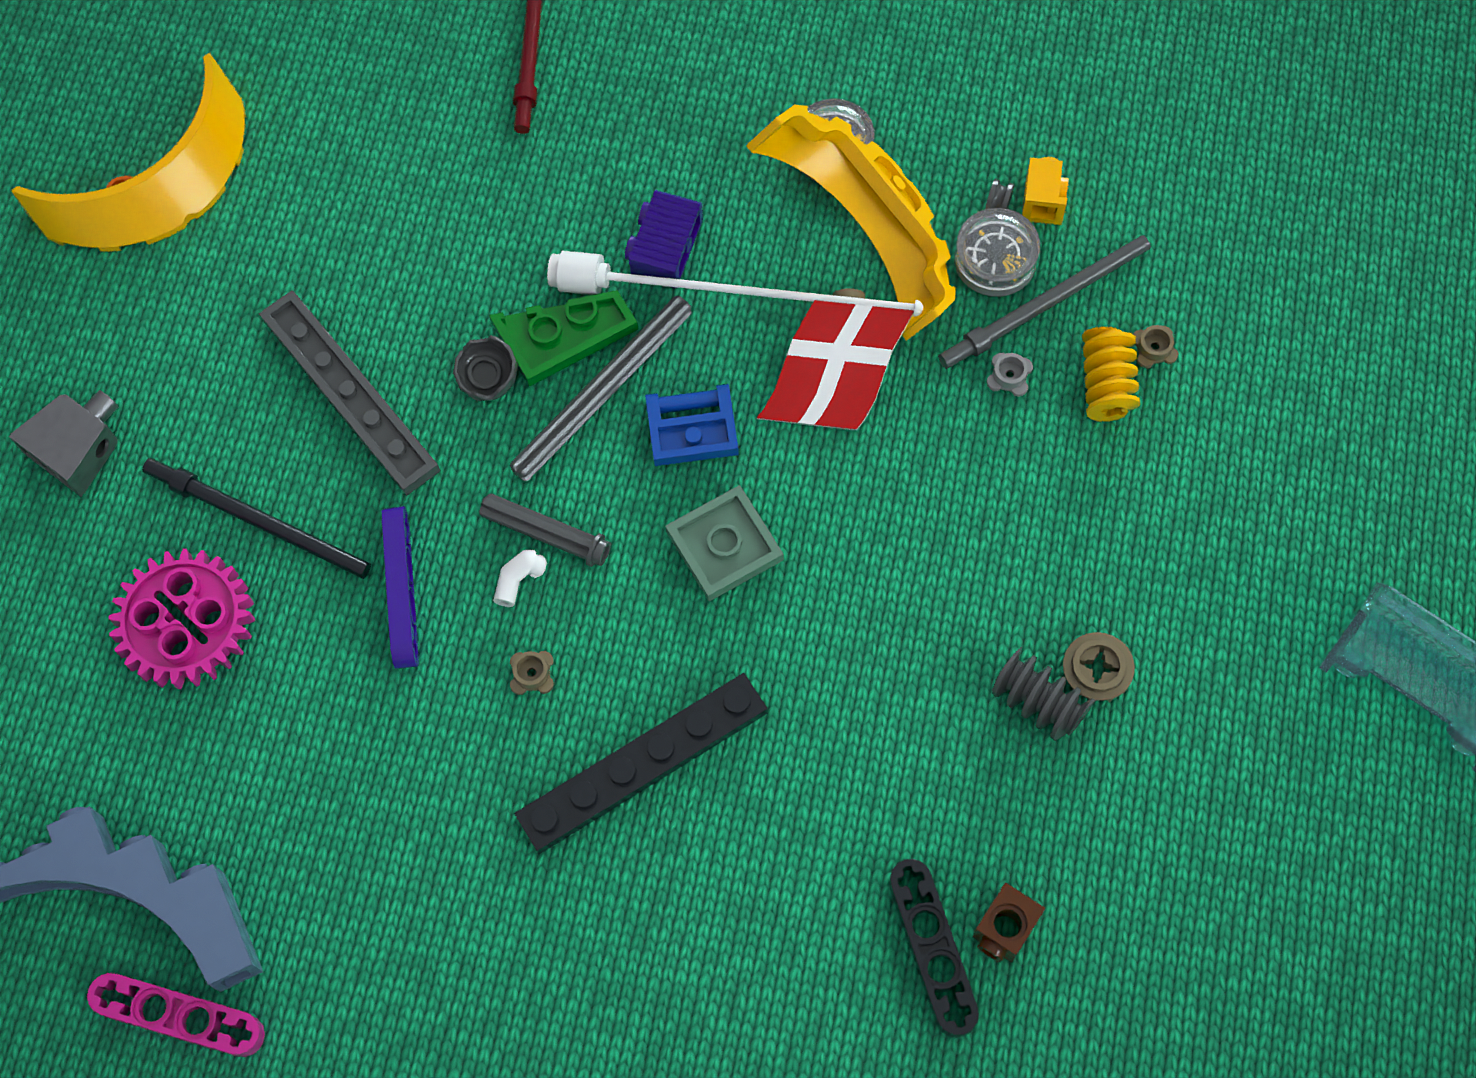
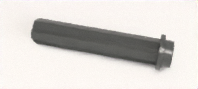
[479,494,611,567]

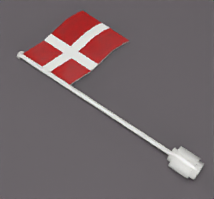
[547,251,923,431]

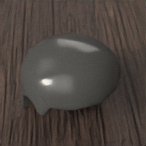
[453,335,518,401]

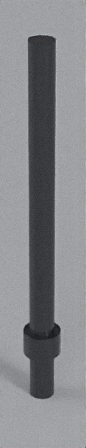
[142,458,371,579]

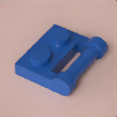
[645,384,739,466]

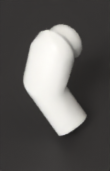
[493,550,547,607]

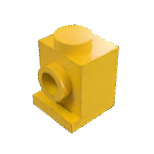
[1021,157,1069,225]

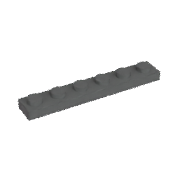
[259,290,440,496]

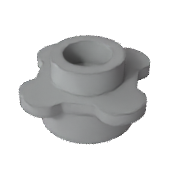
[987,353,1033,396]

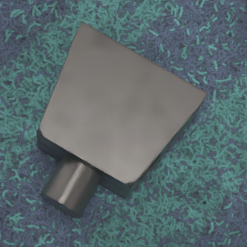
[9,390,118,497]

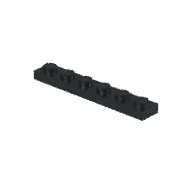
[514,673,768,855]

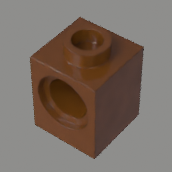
[972,882,1045,963]

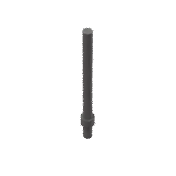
[938,235,1151,369]

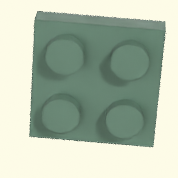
[665,485,784,601]

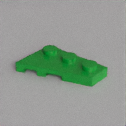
[489,290,639,387]

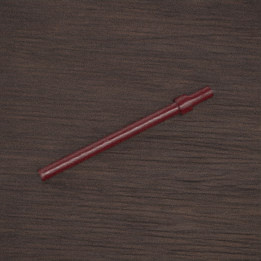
[513,0,542,134]

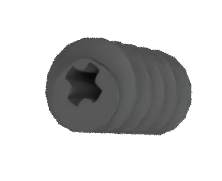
[992,647,1096,740]

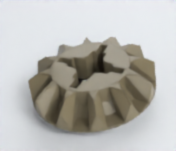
[1062,632,1135,702]

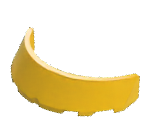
[11,53,246,252]
[746,105,956,341]

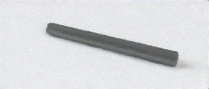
[510,296,692,481]

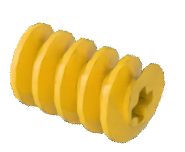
[1082,326,1140,422]

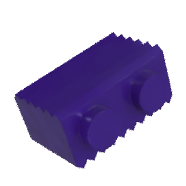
[625,190,703,289]

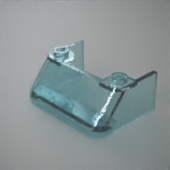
[1319,583,1476,772]

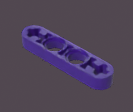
[382,506,419,669]

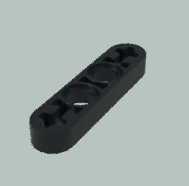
[889,859,979,1038]

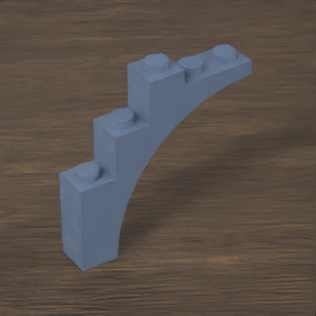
[0,806,263,992]

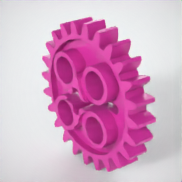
[108,549,255,689]

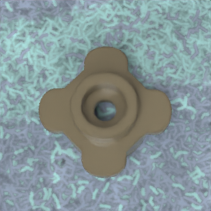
[1133,325,1179,368]
[510,651,554,695]

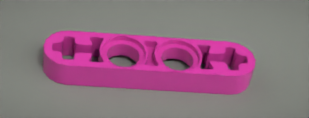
[87,973,265,1057]

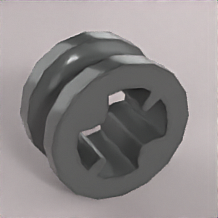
[984,179,1015,219]

